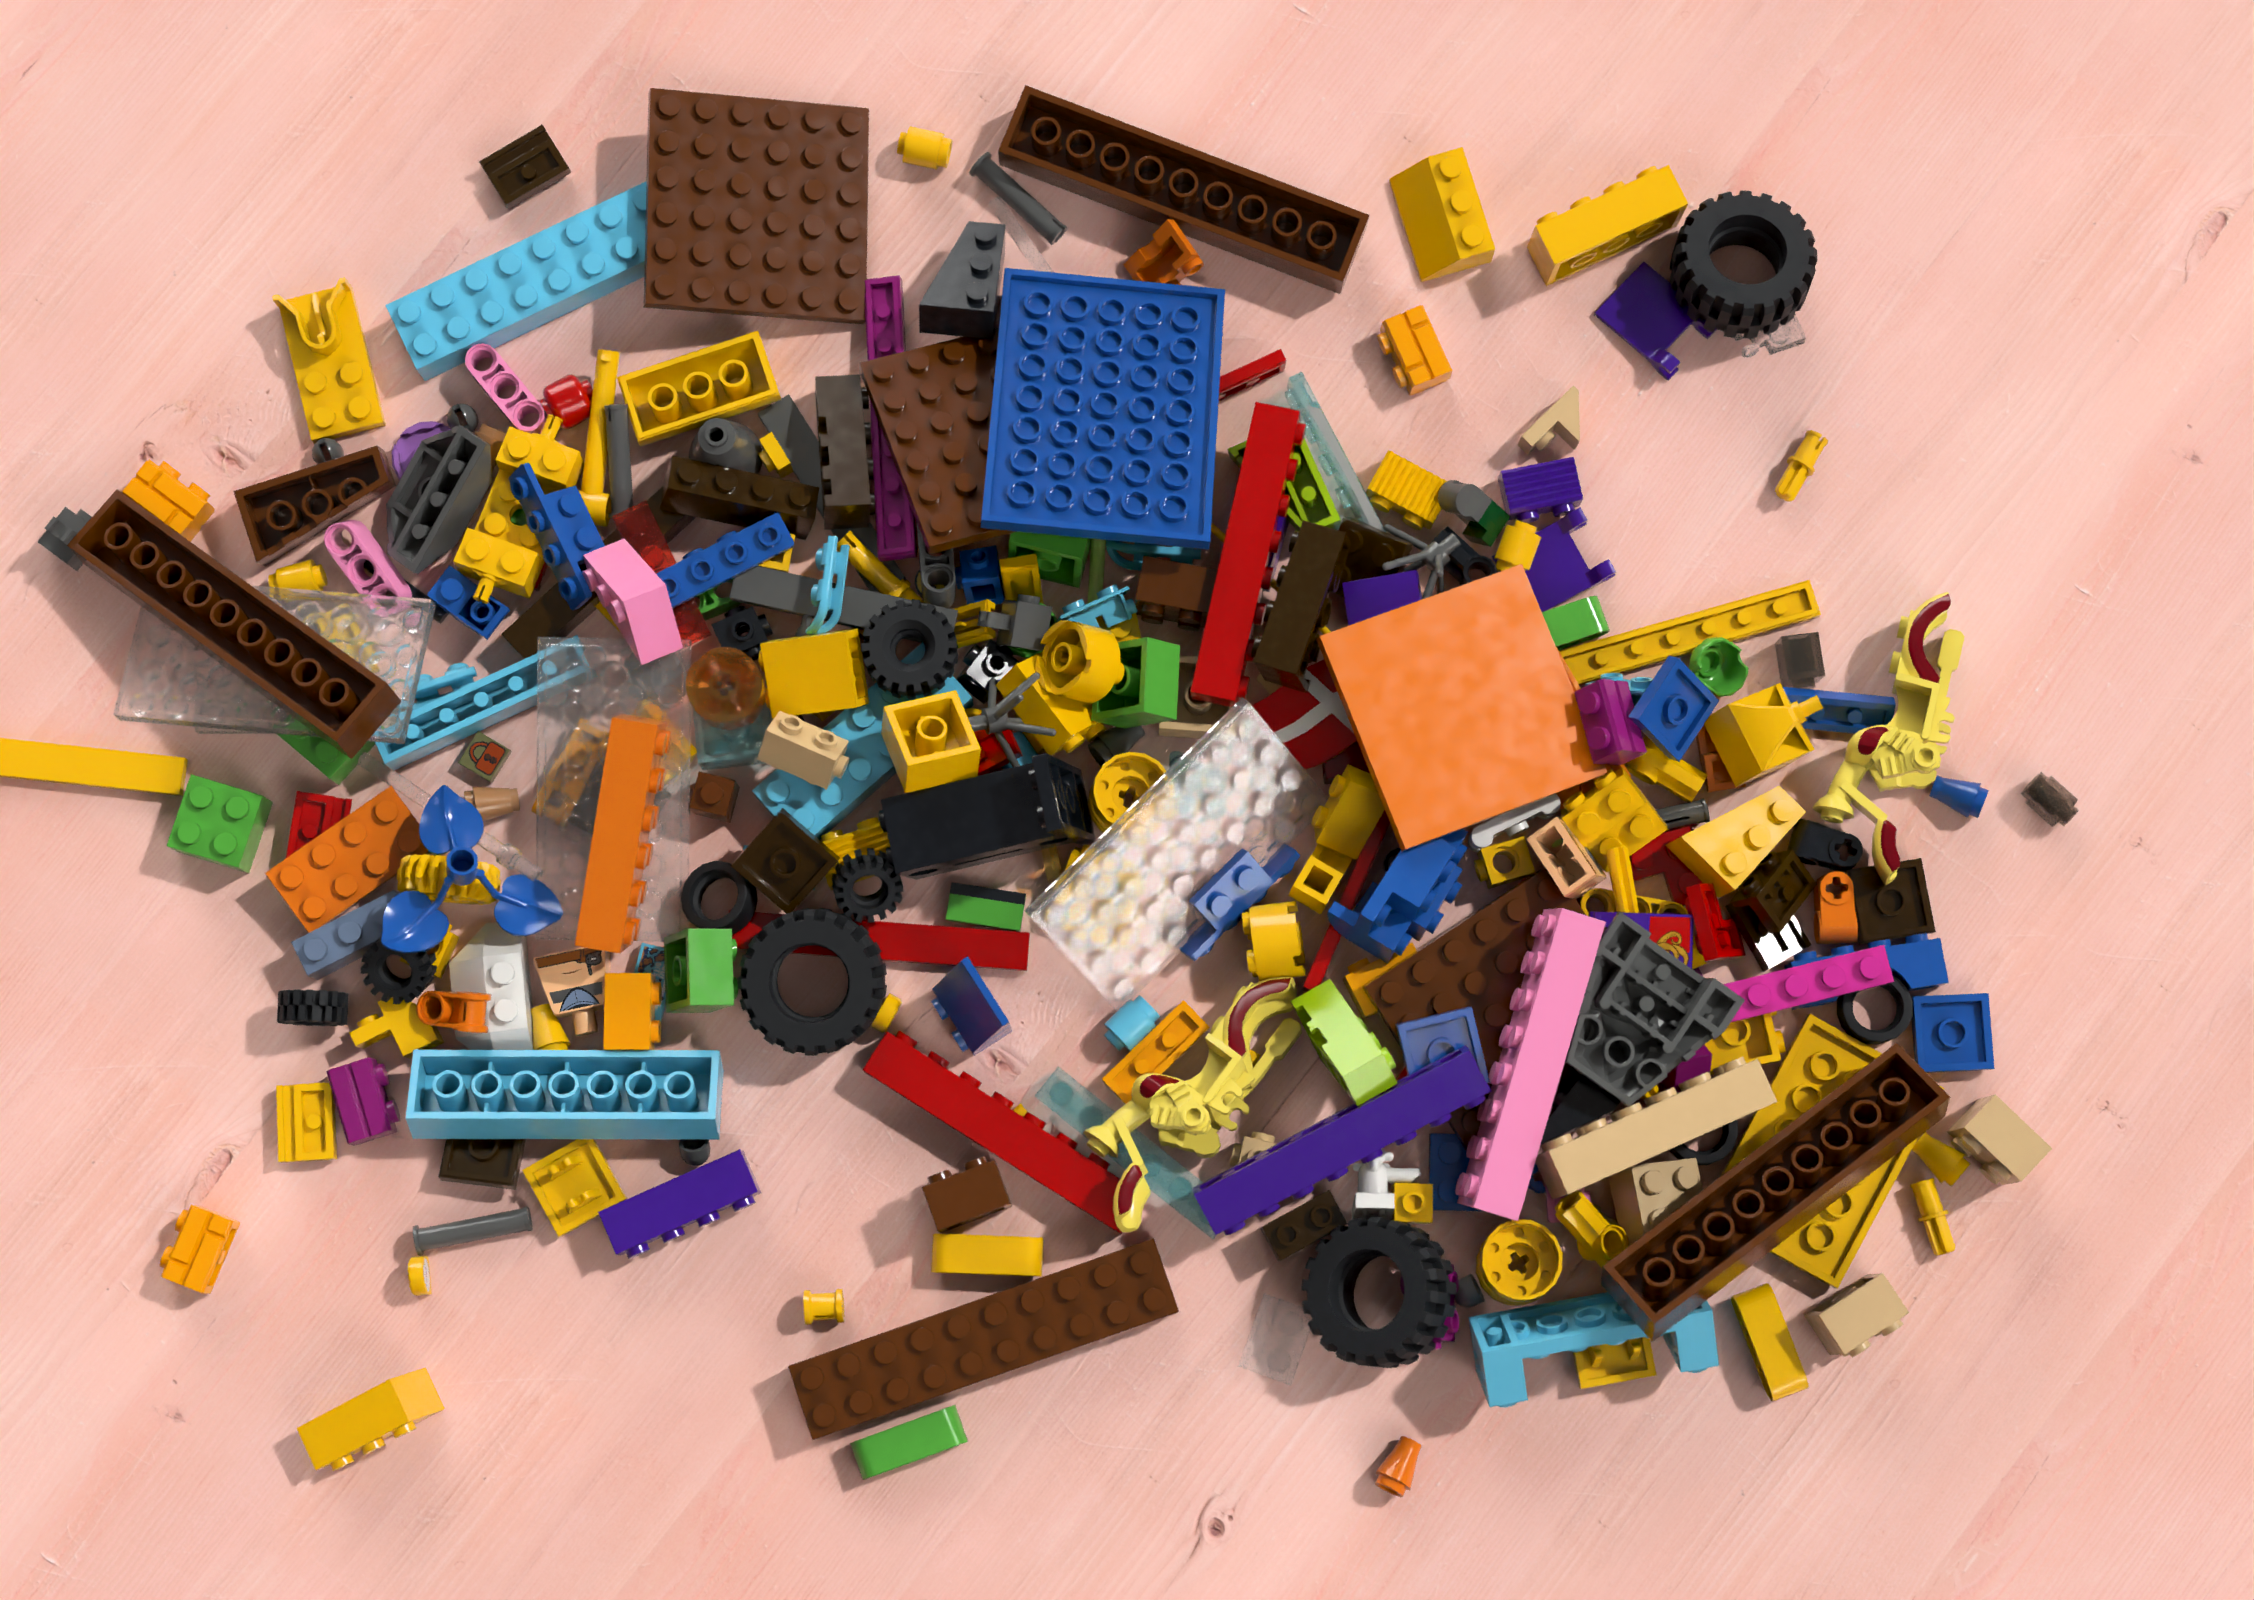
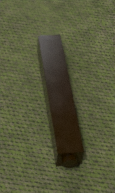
[502,486,696,659]

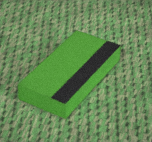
[946,882,1026,932]

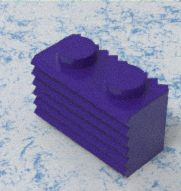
[1498,457,1583,523]

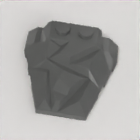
[1565,912,1745,1106]

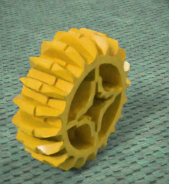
[396,854,501,905]

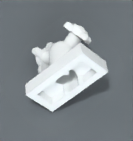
[1352,1148,1422,1220]

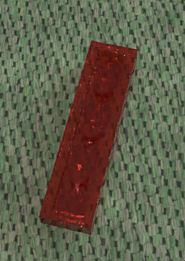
[612,500,712,651]

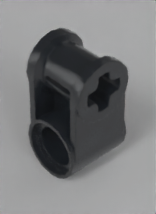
[1787,819,1863,872]

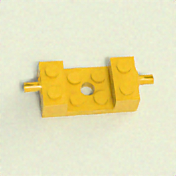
[453,414,584,604]

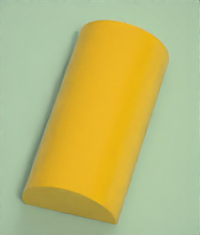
[617,330,782,447]

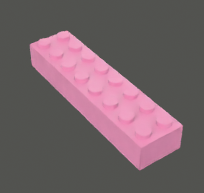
[1455,908,1606,1221]

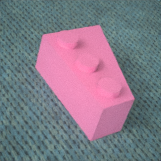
[582,539,683,665]

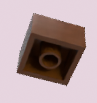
[1135,556,1218,631]
[922,1156,1012,1233]

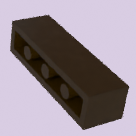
[660,456,819,540]

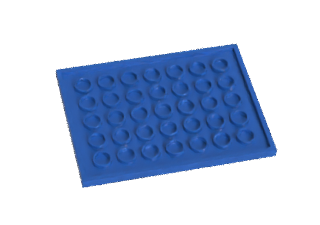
[981,268,1225,549]

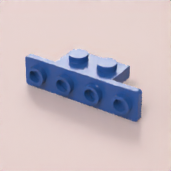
[509,463,605,610]
[656,513,795,609]
[1177,843,1300,961]

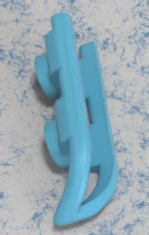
[805,535,850,635]
[1106,540,1201,571]
[392,663,477,712]

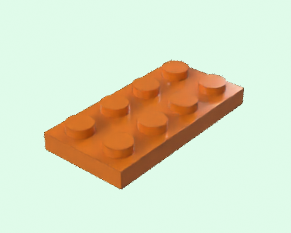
[265,786,429,933]

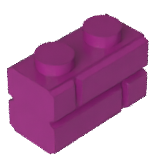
[1574,679,1647,766]
[326,1057,401,1146]

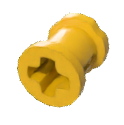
[803,1289,845,1325]

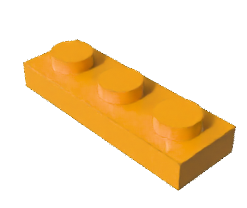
[1102,1000,1210,1104]

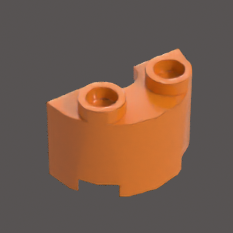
[1123,219,1204,285]

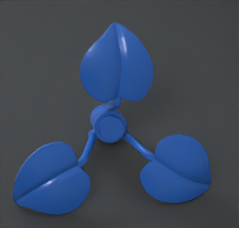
[381,785,563,953]

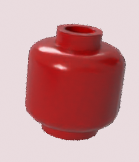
[540,374,593,429]

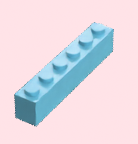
[372,635,599,771]

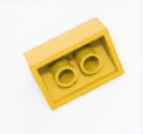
[1389,147,1496,282]

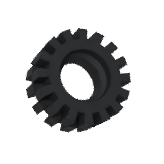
[832,848,903,923]
[361,935,437,1004]
[277,990,349,1026]

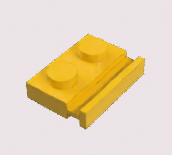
[276,1082,337,1163]

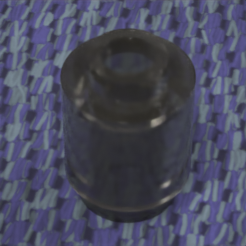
[2021,772,2079,827]

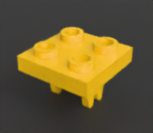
[522,1139,627,1237]
[1573,1337,1657,1389]

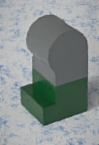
[1438,480,1511,547]

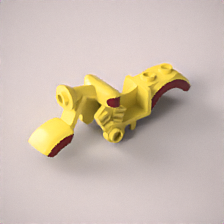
[1812,592,1965,885]
[1083,977,1302,1232]

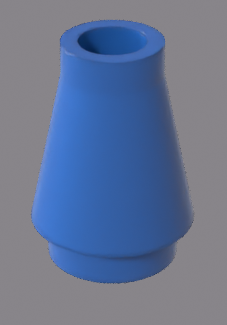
[1929,775,1989,818]

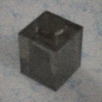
[1775,632,1825,689]

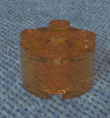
[686,647,767,730]

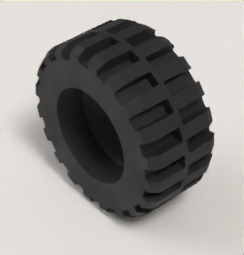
[1669,190,1817,338]
[738,908,887,1056]
[1301,1217,1457,1368]

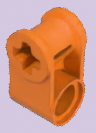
[1813,871,1858,945]
[416,991,492,1033]

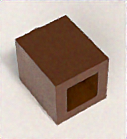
[689,771,740,823]

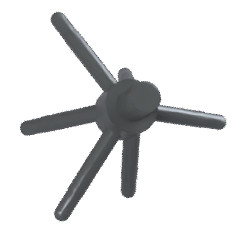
[1382,524,1461,599]
[968,672,1056,767]

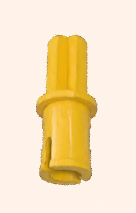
[1775,430,1828,502]
[1910,1178,1955,1255]

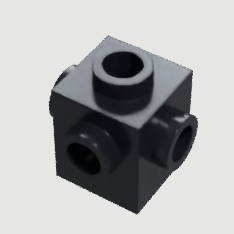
[711,606,773,665]
[956,639,1019,704]

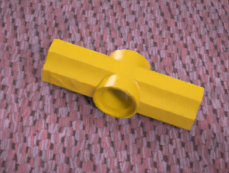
[1624,736,1708,802]
[1554,1190,1629,1268]

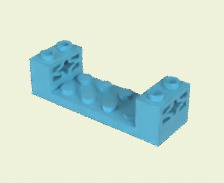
[1468,1292,1719,1407]

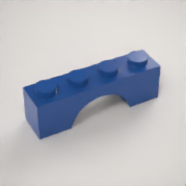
[1784,933,1949,1010]

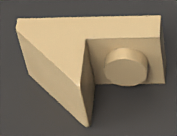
[1518,385,1580,455]

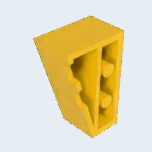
[1666,785,1806,898]
[297,1367,445,1471]

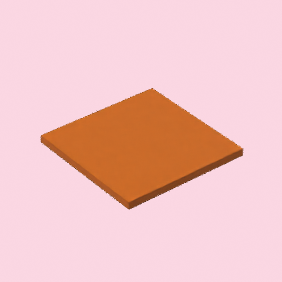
[1316,564,1607,851]

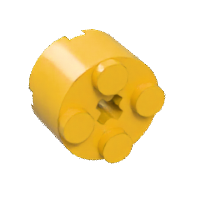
[1035,620,1125,704]
[1242,901,1306,981]

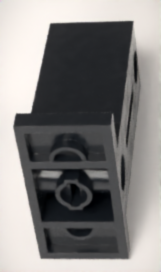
[879,753,1096,880]

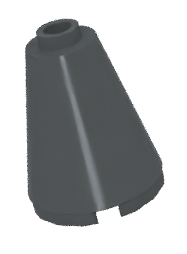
[689,418,763,474]

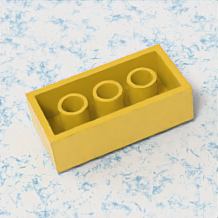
[1527,165,1688,286]

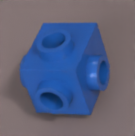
[955,545,1005,605]

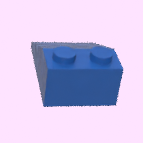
[931,957,1012,1056]

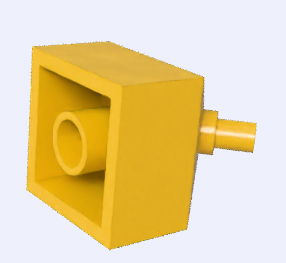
[1704,683,1824,787]
[881,690,981,793]

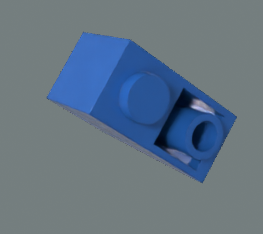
[427,565,510,640]

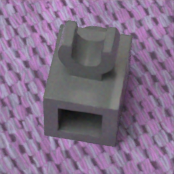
[38,507,92,571]
[977,594,1052,651]

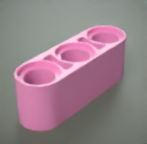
[465,343,547,434]
[324,520,412,617]

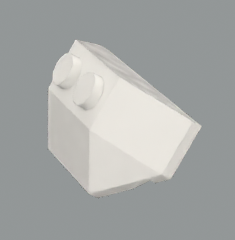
[449,922,533,1050]

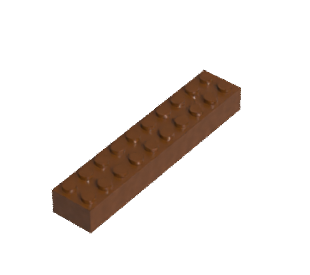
[998,85,1369,294]
[67,490,401,760]
[1601,1043,1950,1342]
[788,1238,1179,1440]

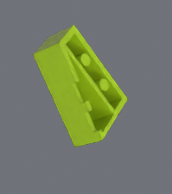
[1291,979,1398,1107]

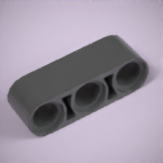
[916,522,956,608]

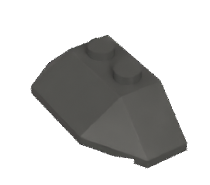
[386,425,492,574]

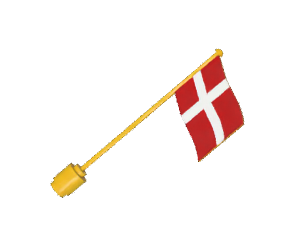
[1211,512,1357,770]

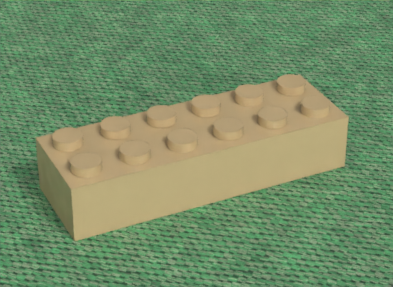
[1536,1057,1777,1199]

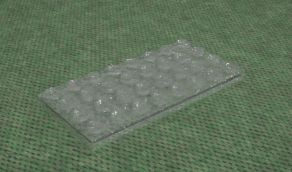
[113,586,436,744]
[535,637,691,942]
[1024,698,1329,1011]

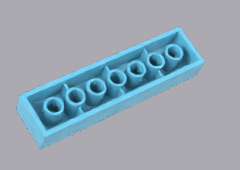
[385,182,646,381]
[405,1050,724,1140]

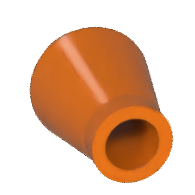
[1375,1436,1422,1497]

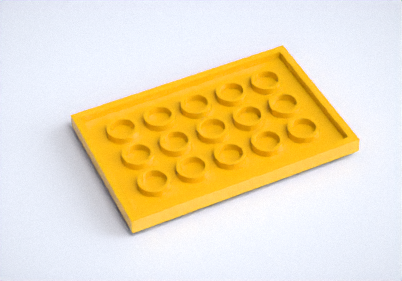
[1720,1014,1944,1289]

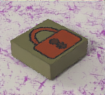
[458,731,512,783]

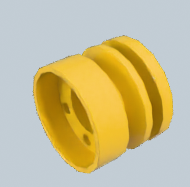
[1087,752,1173,842]
[1476,1219,1562,1306]

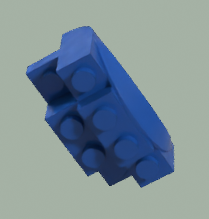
[1327,829,1468,964]

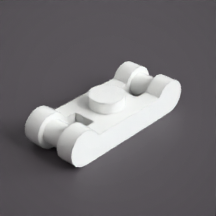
[1468,794,1561,852]

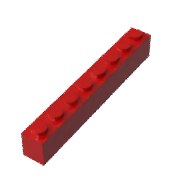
[1190,402,1306,708]
[863,1031,1123,1235]

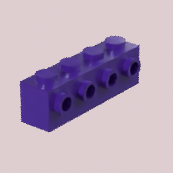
[598,1149,761,1259]

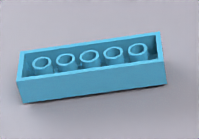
[752,642,974,840]

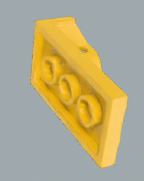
[272,277,386,444]

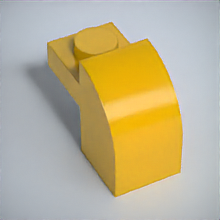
[1288,843,1353,914]
[349,998,445,1059]

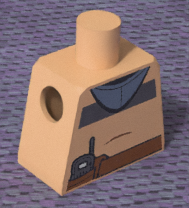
[1527,817,1607,899]
[533,947,611,1036]

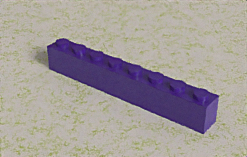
[1193,1045,1491,1235]

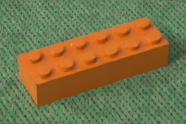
[574,714,672,953]

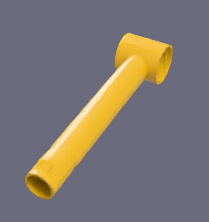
[578,349,620,527]

